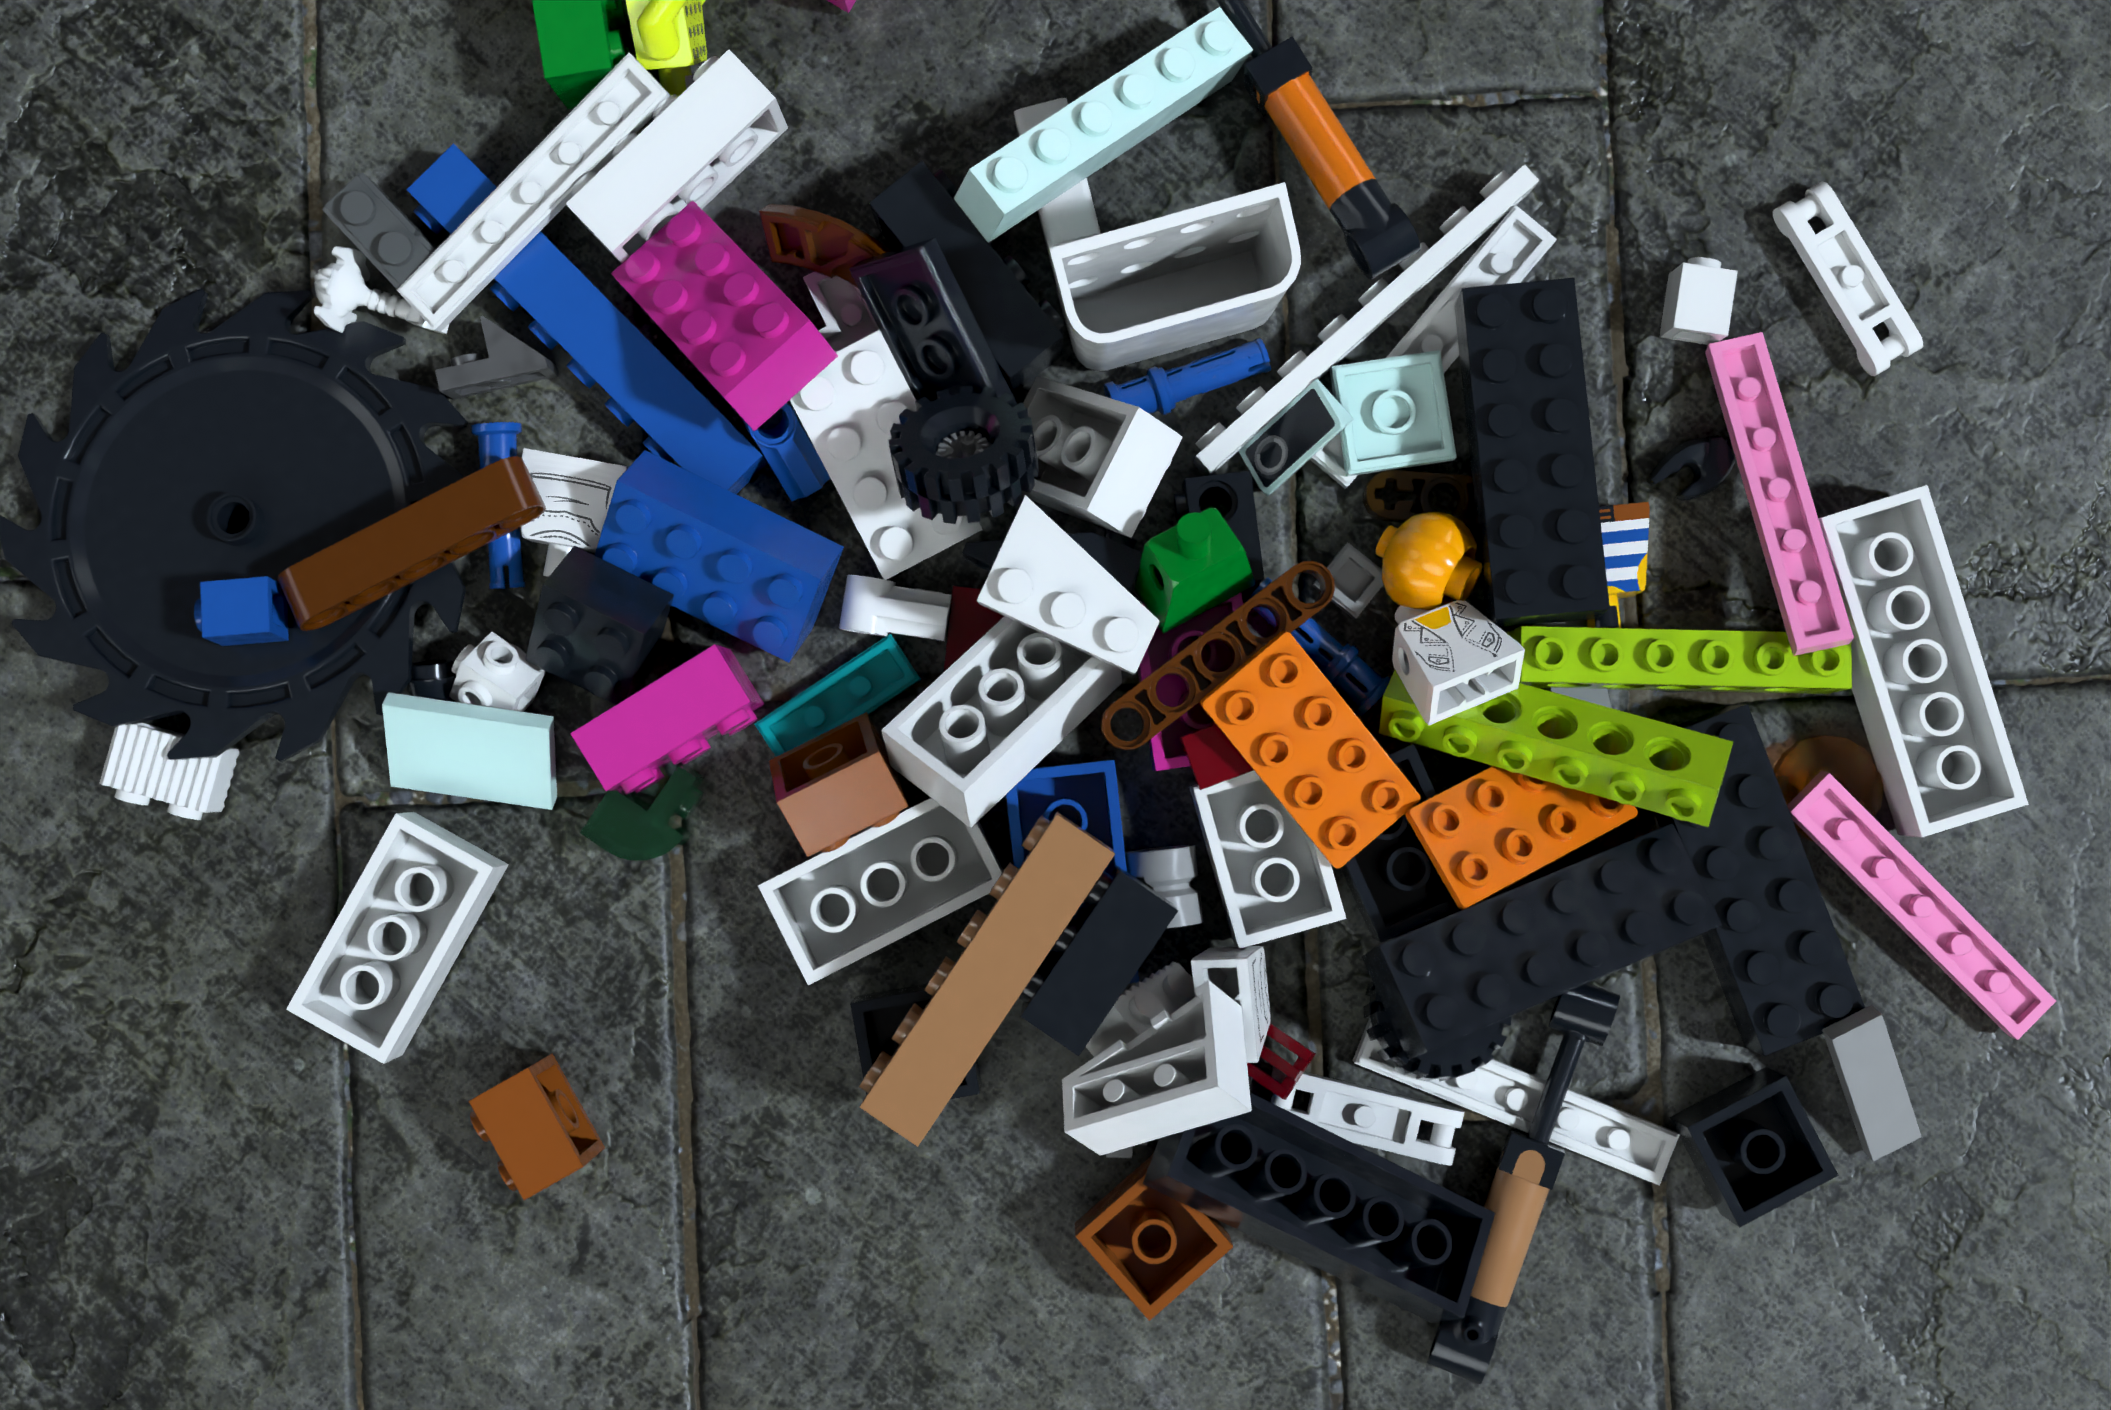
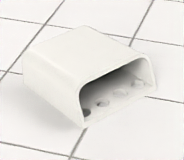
[1049,182,1301,371]

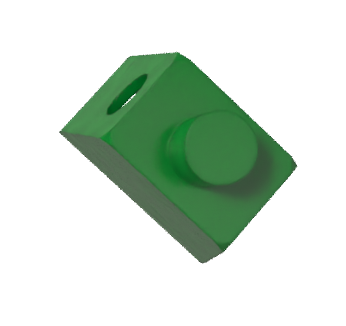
[1135,508,1255,634]

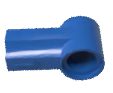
[742,402,831,501]

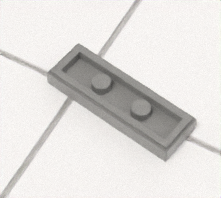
[1822,1005,1922,1162]

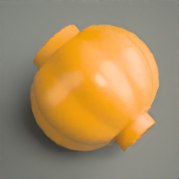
[1376,512,1482,611]

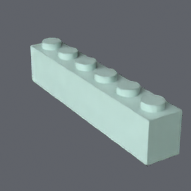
[954,7,1253,243]

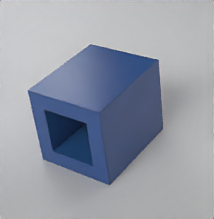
[194,576,289,646]

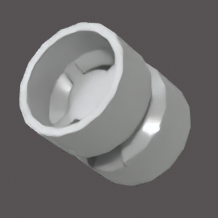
[1125,845,1203,928]

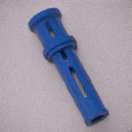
[1104,338,1271,415]
[471,422,525,589]
[1244,577,1391,717]

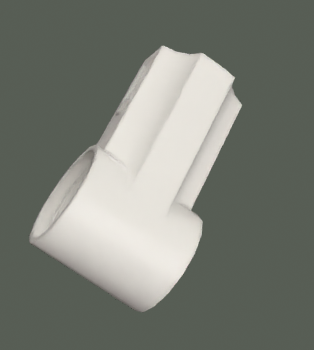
[839,575,952,642]

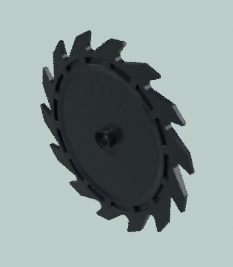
[0,289,468,762]

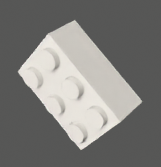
[1022,376,1183,538]
[1189,771,1346,949]

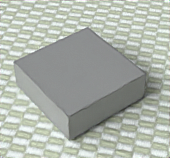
[1312,542,1383,619]

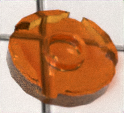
[1773,735,1884,841]

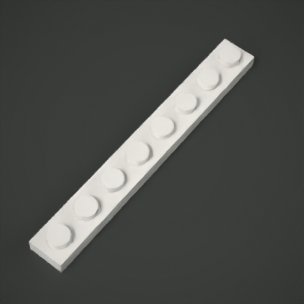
[1193,165,1539,476]

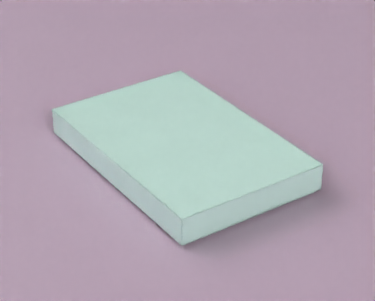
[382,692,557,810]

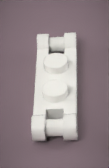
[1773,181,1923,376]
[1271,1066,1465,1166]

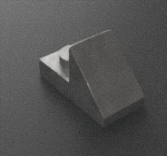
[435,316,559,400]

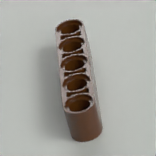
[277,456,546,631]
[1100,561,1335,750]

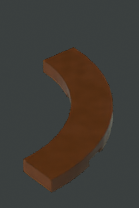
[759,203,893,298]

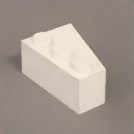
[977,495,1160,675]
[1062,980,1252,1156]

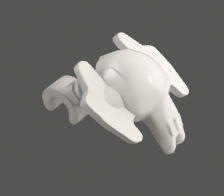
[314,246,450,334]

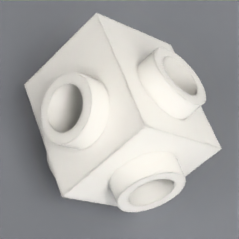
[449,632,545,712]

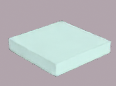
[1330,350,1457,477]

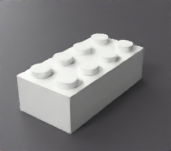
[565,50,788,264]
[790,330,983,581]
[881,616,1122,828]
[758,798,1004,985]
[286,812,509,1064]

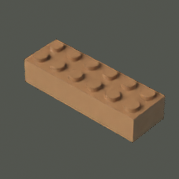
[859,812,1115,1147]

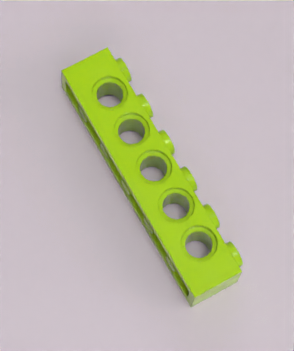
[1507,626,1852,694]
[1379,670,1733,827]

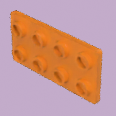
[1200,631,1421,869]
[1406,766,1638,910]

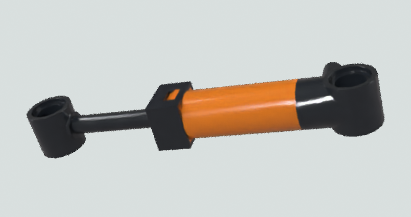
[1216,0,1421,280]

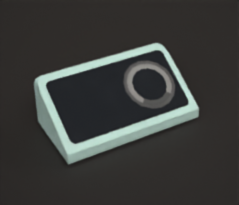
[1239,378,1354,497]

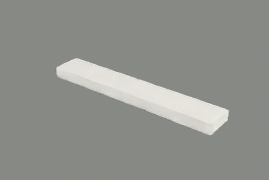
[397,53,671,332]
[1310,205,1557,489]
[1353,1018,1680,1186]

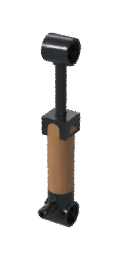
[1427,983,1620,1384]

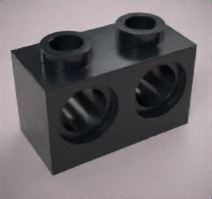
[1174,470,1265,584]

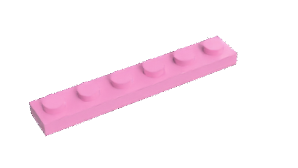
[1705,332,1854,656]
[1787,771,2056,1040]

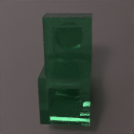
[580,765,705,861]

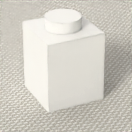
[1659,257,1738,345]

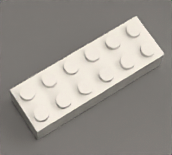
[1818,485,2029,837]

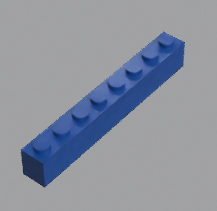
[406,143,768,494]

